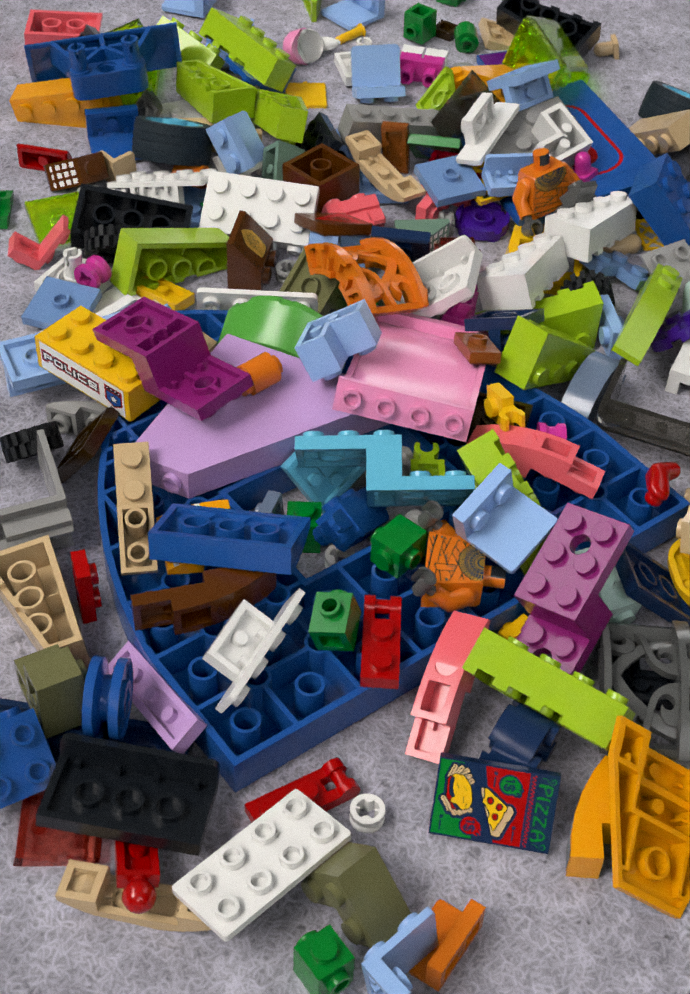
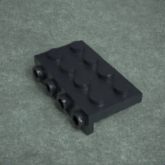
[36,733,220,856]

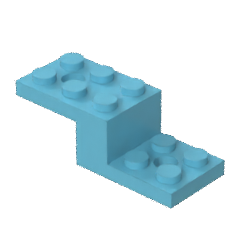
[295,430,475,507]

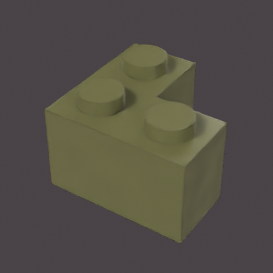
[14,644,87,739]
[301,842,411,948]

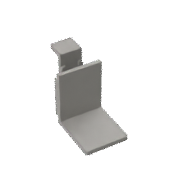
[0,429,75,551]

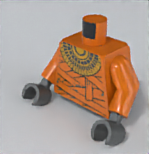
[512,148,597,237]
[411,500,506,613]

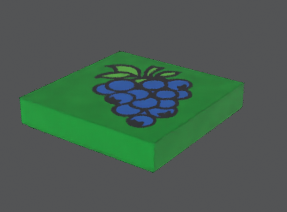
[407,133,463,159]

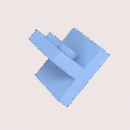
[487,59,560,112]
[0,332,66,397]

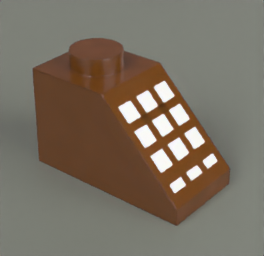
[43,151,109,192]

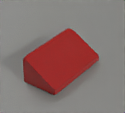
[16,143,72,171]

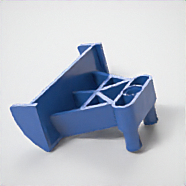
[24,22,182,101]

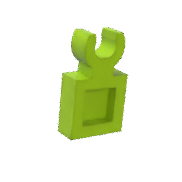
[410,442,445,476]

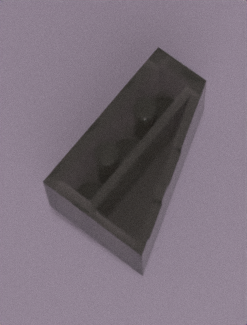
[431,70,501,138]

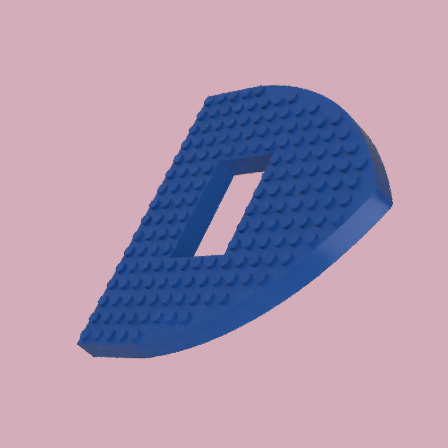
[98,310,690,793]

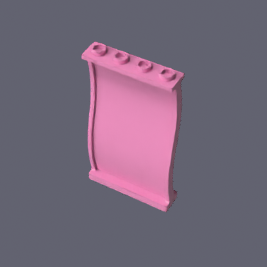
[332,305,489,442]

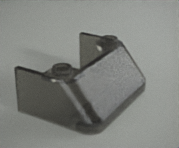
[596,358,690,462]

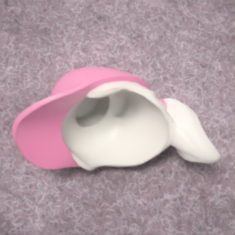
[283,27,341,65]

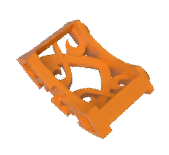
[304,237,429,317]

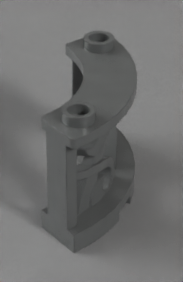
[595,620,690,762]

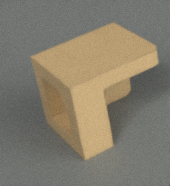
[99,150,137,182]

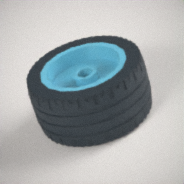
[638,80,690,119]
[132,116,213,166]

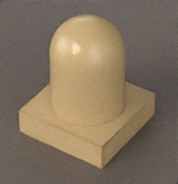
[593,34,619,59]

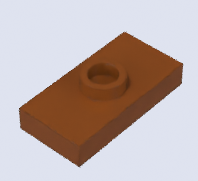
[381,121,410,174]
[453,332,501,365]

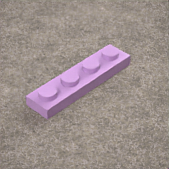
[108,640,207,754]

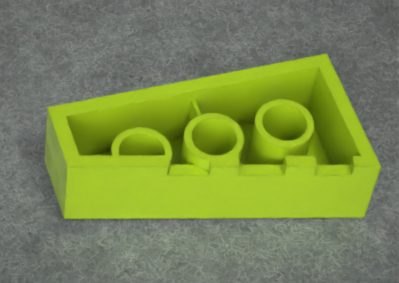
[199,7,296,92]
[176,59,256,124]
[474,281,604,348]
[462,627,636,752]

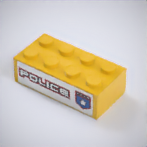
[34,305,161,422]

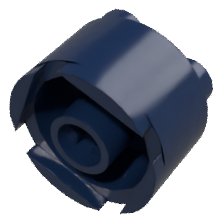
[479,700,561,769]

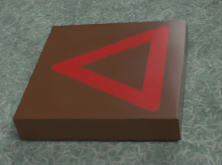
[294,213,373,236]

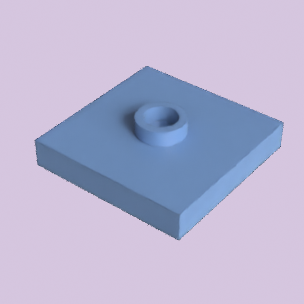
[413,155,487,207]
[21,276,102,329]

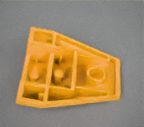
[608,715,690,919]

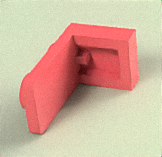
[8,215,70,270]

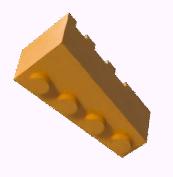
[9,78,123,128]

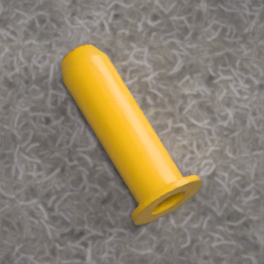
[335,23,366,45]

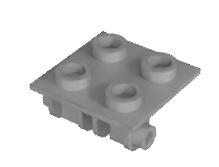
[640,239,690,300]

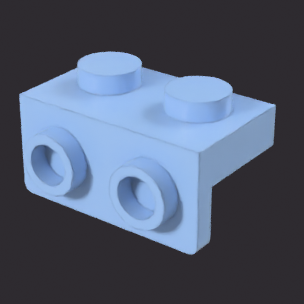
[481,153,533,197]
[597,294,625,360]

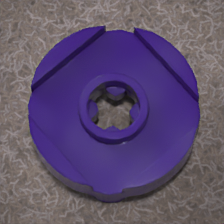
[455,200,510,242]
[650,310,690,352]

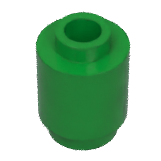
[454,21,479,53]

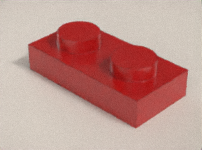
[70,549,102,624]

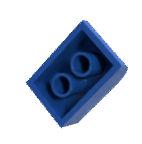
[629,153,690,246]

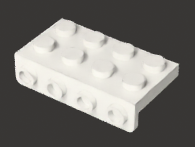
[199,170,320,256]
[381,235,483,318]

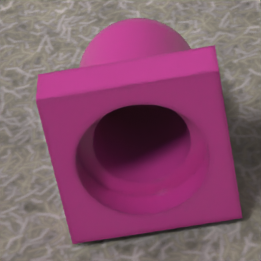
[573,151,598,182]

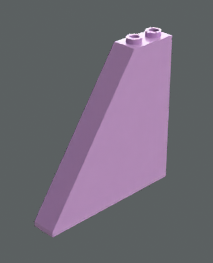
[136,334,390,499]

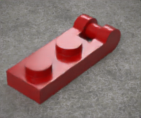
[360,595,402,689]
[244,758,361,823]

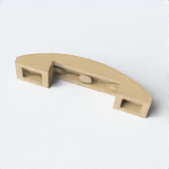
[345,130,426,203]
[55,859,211,932]

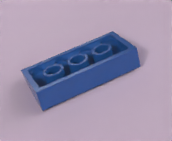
[148,503,311,575]

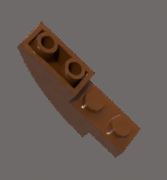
[130,567,276,635]

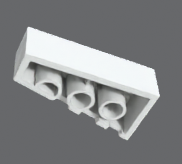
[544,191,637,263]
[477,233,569,310]

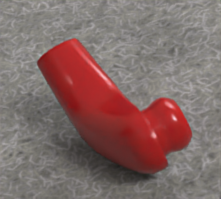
[644,462,681,507]

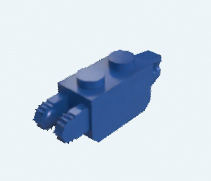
[312,487,389,552]

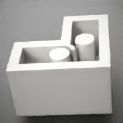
[531,102,593,167]

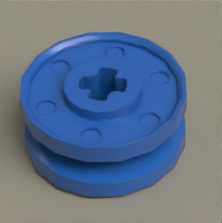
[82,655,133,741]

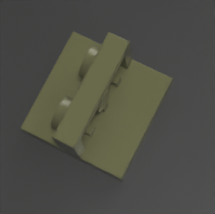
[279,248,347,316]

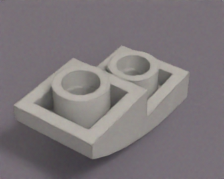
[46,401,107,436]

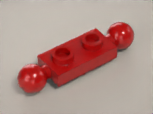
[114,840,160,914]

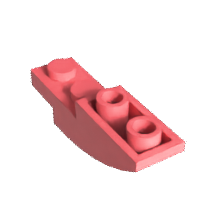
[467,424,605,499]
[405,611,491,764]

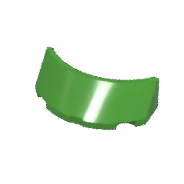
[217,296,346,370]

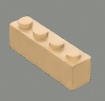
[629,109,690,155]

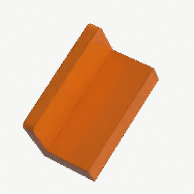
[408,899,486,992]

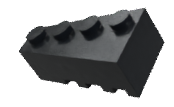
[496,0,602,71]
[70,183,193,249]

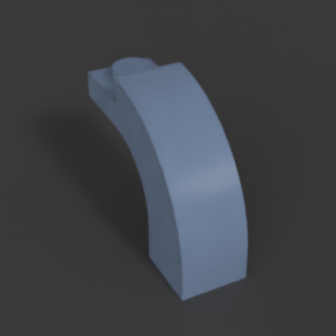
[561,351,626,422]

